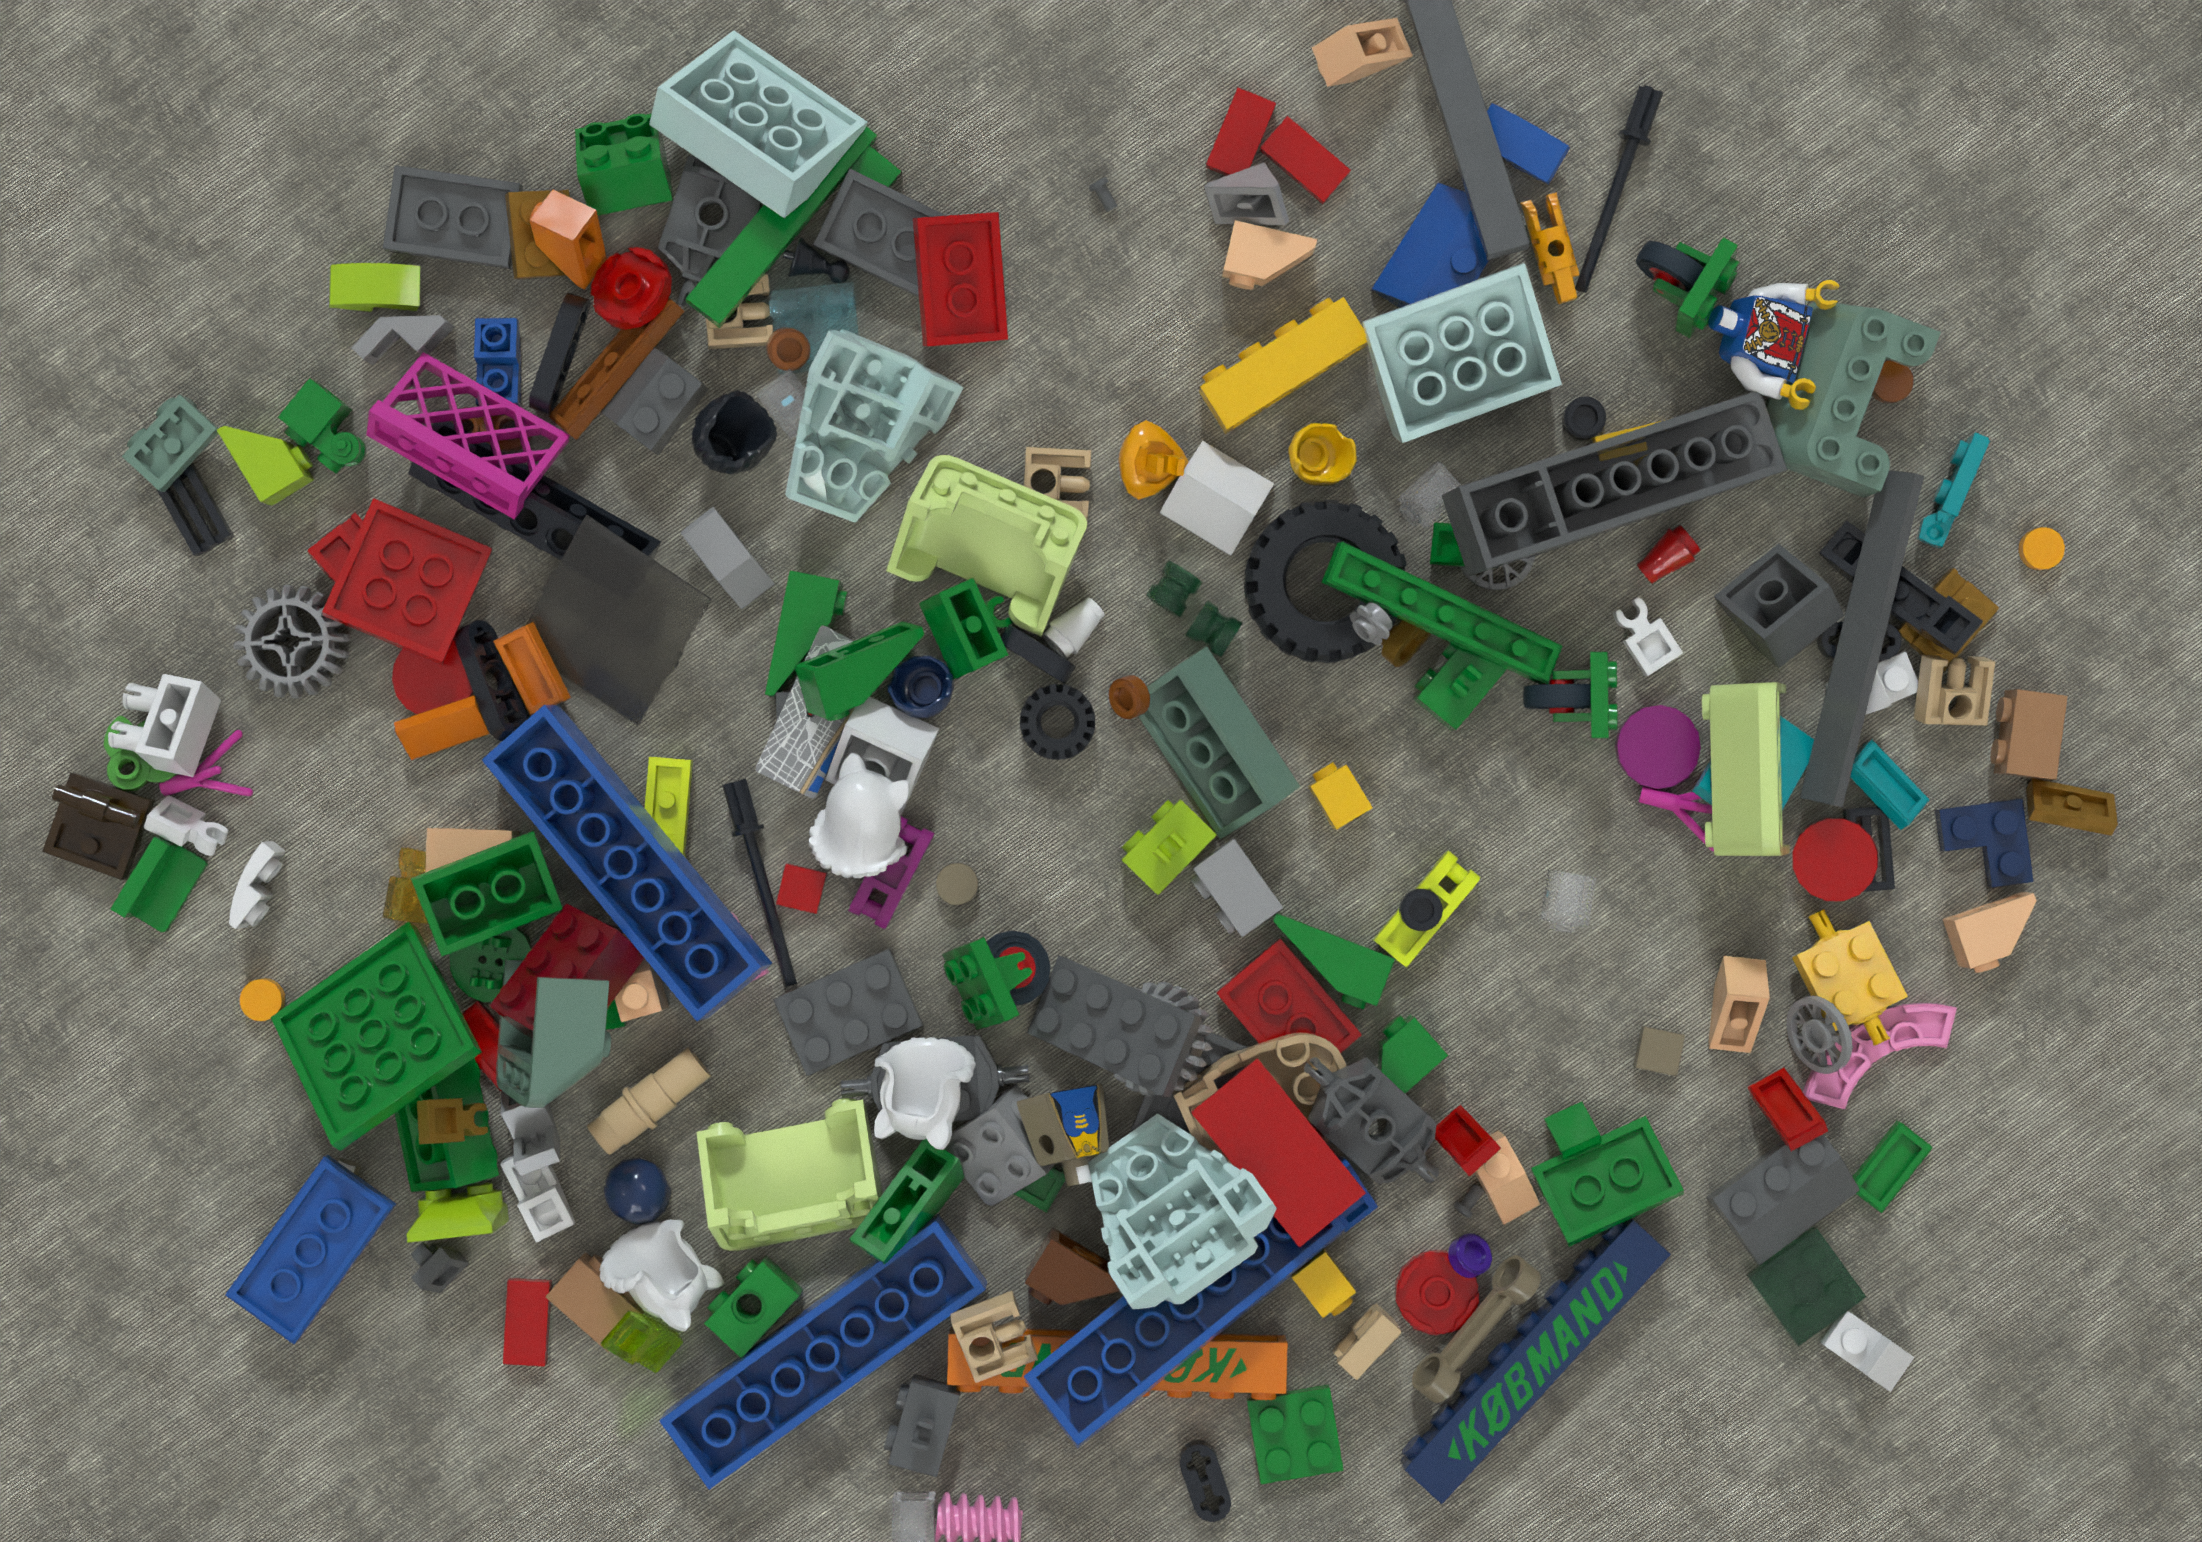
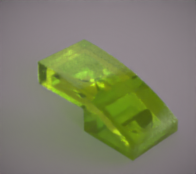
[601,1311,684,1373]

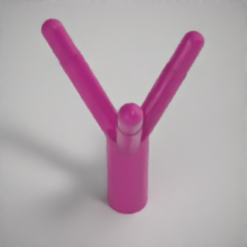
[159,730,253,796]
[1639,786,1714,852]

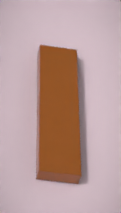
[549,298,685,440]

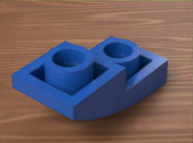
[1487,103,1570,185]
[474,318,521,407]

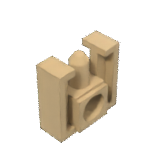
[705,275,773,350]
[1024,447,1091,520]
[1914,655,1995,726]
[950,1291,1038,1383]
[1333,1303,1401,1380]

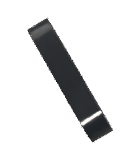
[529,292,590,415]
[455,620,528,741]

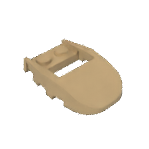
[1172,1033,1347,1165]

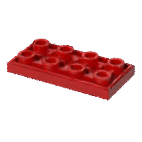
[1191,1058,1366,1248]

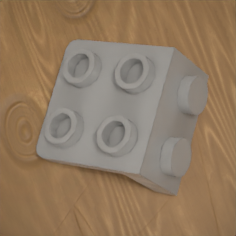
[944,1084,1055,1206]

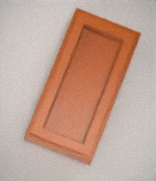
[493,622,571,716]
[394,696,490,760]

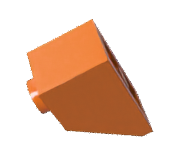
[530,189,607,290]

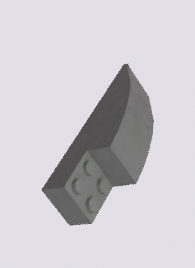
[1441,391,1787,576]

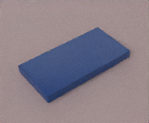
[225,1155,396,1344]

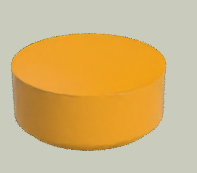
[2018,527,2065,570]
[240,978,286,1021]

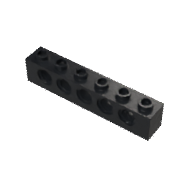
[408,421,661,599]

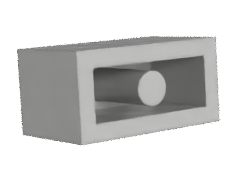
[1190,838,1283,937]

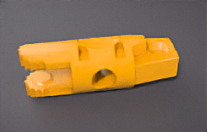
[1520,192,1580,304]

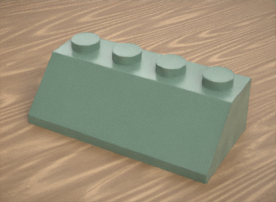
[1138,647,1301,839]

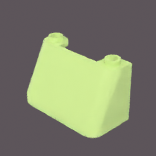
[886,455,1087,637]
[697,1098,883,1251]

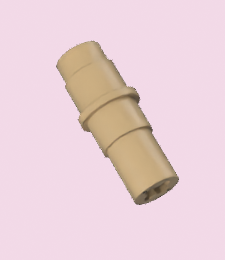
[587,1047,711,1155]

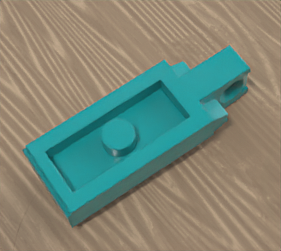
[1916,432,1990,548]

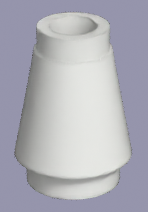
[1043,597,1105,659]

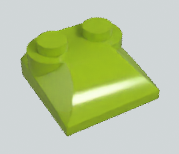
[406,1182,509,1243]

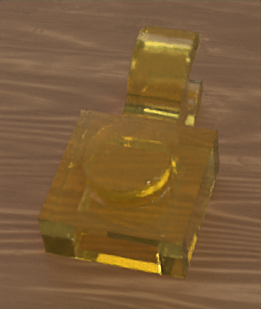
[383,847,428,924]

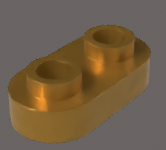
[1381,620,1431,667]

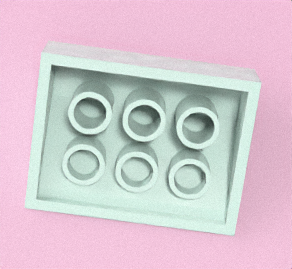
[649,30,867,218]
[1362,263,1562,443]

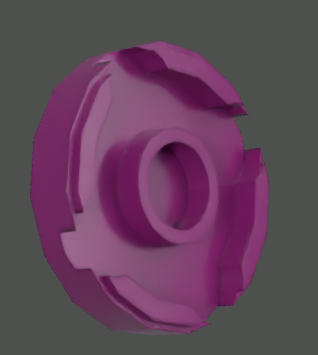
[1615,705,1701,789]

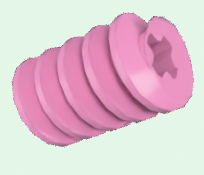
[935,1492,1023,1542]

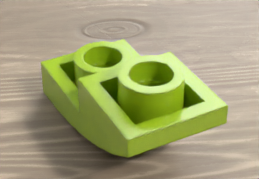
[329,263,420,312]

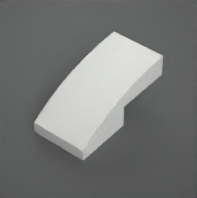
[500,1155,575,1243]

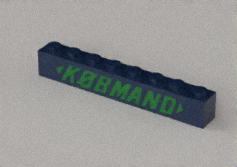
[1400,1218,1671,1504]

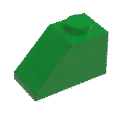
[1377,1014,1448,1093]

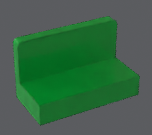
[110,836,208,932]

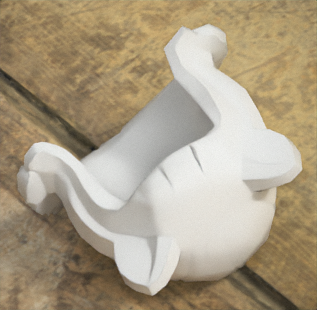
[809,753,911,878]
[874,1037,976,1150]
[599,1219,724,1332]

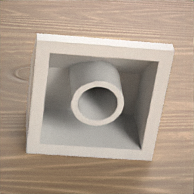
[825,697,939,815]

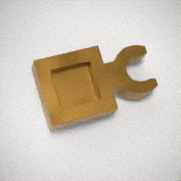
[417,1098,488,1144]

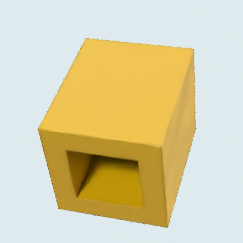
[1308,762,1373,830]
[1291,1249,1356,1318]

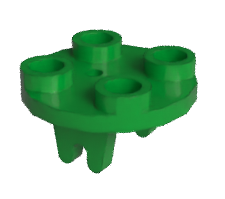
[449,927,532,1002]

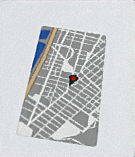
[756,625,855,799]

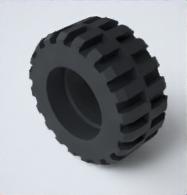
[1244,499,1407,663]

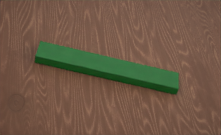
[686,127,877,328]
[1322,542,1563,685]

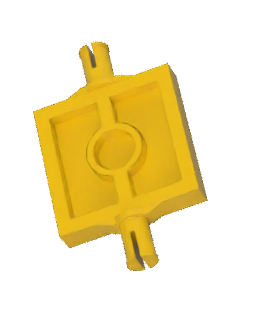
[1792,909,1908,1046]

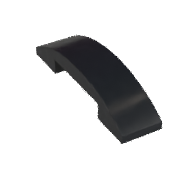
[1819,520,1983,655]

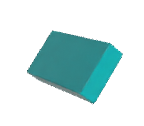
[1850,739,1930,830]

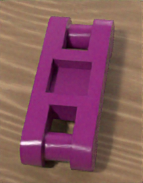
[848,816,935,930]

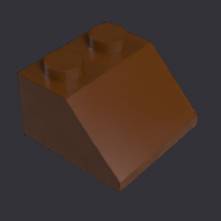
[1025,1227,1120,1305]

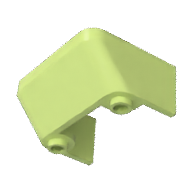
[1702,682,1790,856]

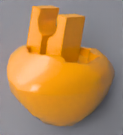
[1118,420,1189,500]

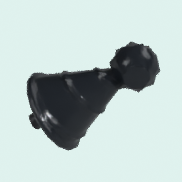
[783,237,850,284]

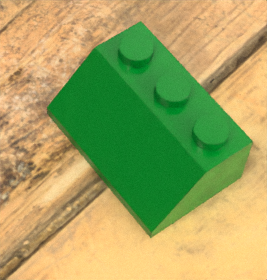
[411,831,563,957]
[394,1057,499,1192]

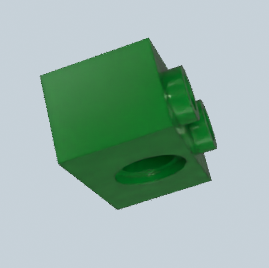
[704,1255,803,1358]

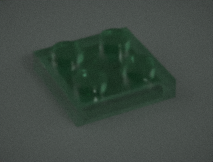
[1746,1226,1866,1346]

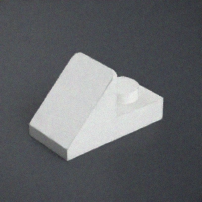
[1825,652,1918,715]
[1820,1308,1914,1392]

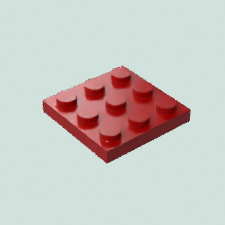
[322,498,493,665]

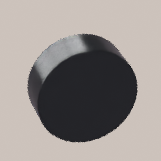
[1562,396,1606,440]
[1399,888,1443,931]

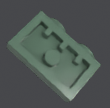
[122,394,219,492]

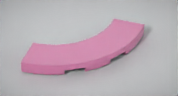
[1803,1003,1957,1109]

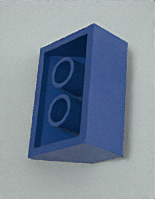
[1371,183,1489,308]

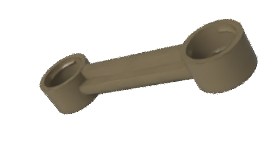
[1412,1255,1541,1403]

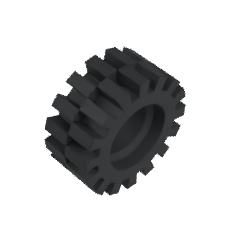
[1020,684,1095,760]

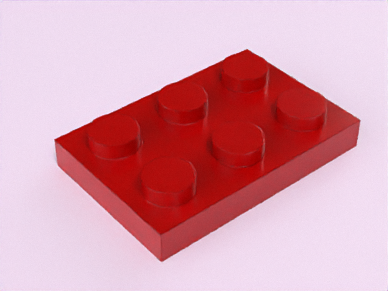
[913,212,1008,347]
[1216,938,1362,1053]

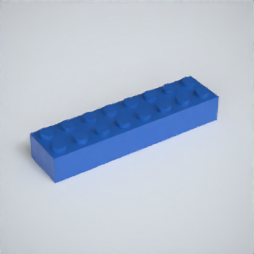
[482,705,772,1022]
[659,1214,987,1490]
[1024,1215,1346,1449]

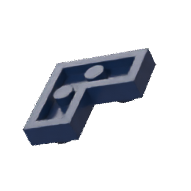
[1935,799,2034,887]

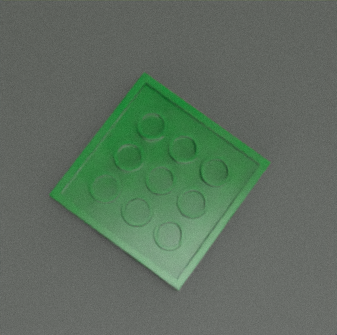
[270,921,482,1151]

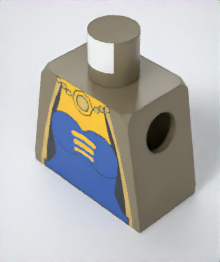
[1017,1084,1109,1187]

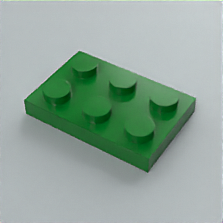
[1531,1116,1684,1247]

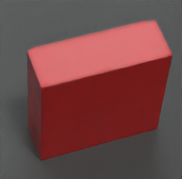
[776,863,828,914]

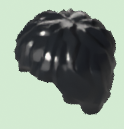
[692,390,778,475]

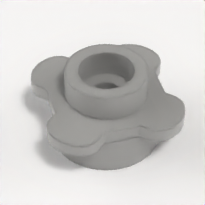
[1349,602,1392,645]

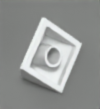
[1159,441,1274,556]

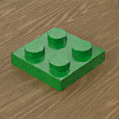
[1246,1384,1344,1485]

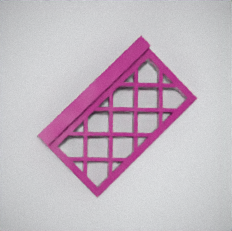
[366,352,570,519]

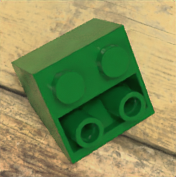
[575,113,673,216]

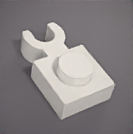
[1613,597,1683,677]
[144,795,228,856]

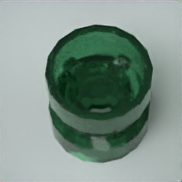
[1145,560,1203,618]
[1185,600,1243,658]

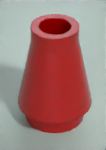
[1636,525,1701,584]

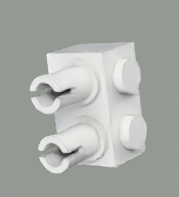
[108,674,221,777]

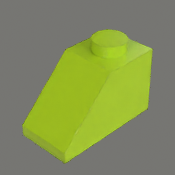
[217,426,314,506]

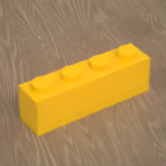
[1199,297,1368,434]

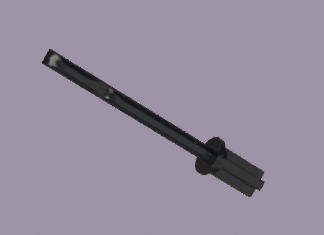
[1575,86,1663,293]
[722,778,797,987]

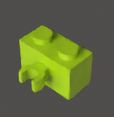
[1121,799,1217,895]

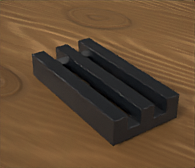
[157,463,234,556]
[1843,806,1895,892]

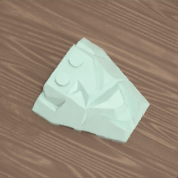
[785,329,963,523]
[1088,1114,1277,1310]

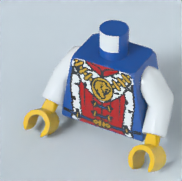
[1708,280,1839,410]

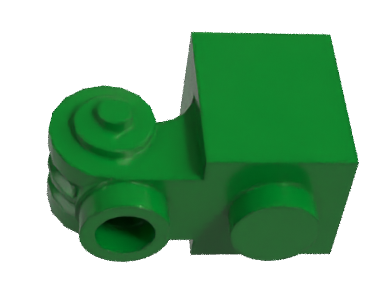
[278,378,366,474]

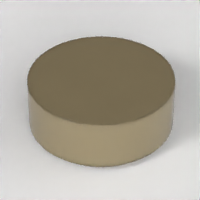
[936,863,979,905]

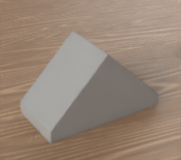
[1204,162,1289,225]

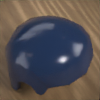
[887,656,954,719]
[603,1157,671,1225]

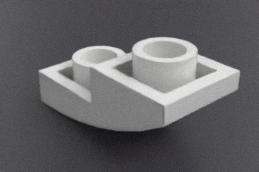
[229,841,286,929]

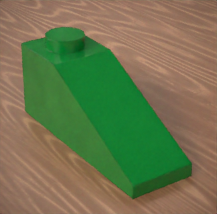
[765,570,848,697]
[794,621,925,721]
[1271,913,1395,1010]
[849,1139,965,1264]

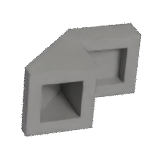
[351,315,455,365]
[680,507,774,609]
[500,1091,560,1176]

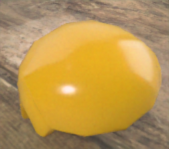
[1288,423,1357,486]

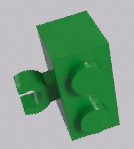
[919,578,1013,680]
[1413,643,1507,731]

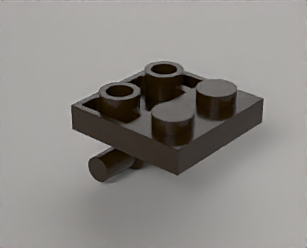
[42,772,155,880]

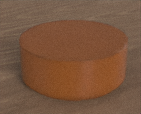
[766,327,810,371]
[1872,360,1914,404]
[1109,675,1150,719]

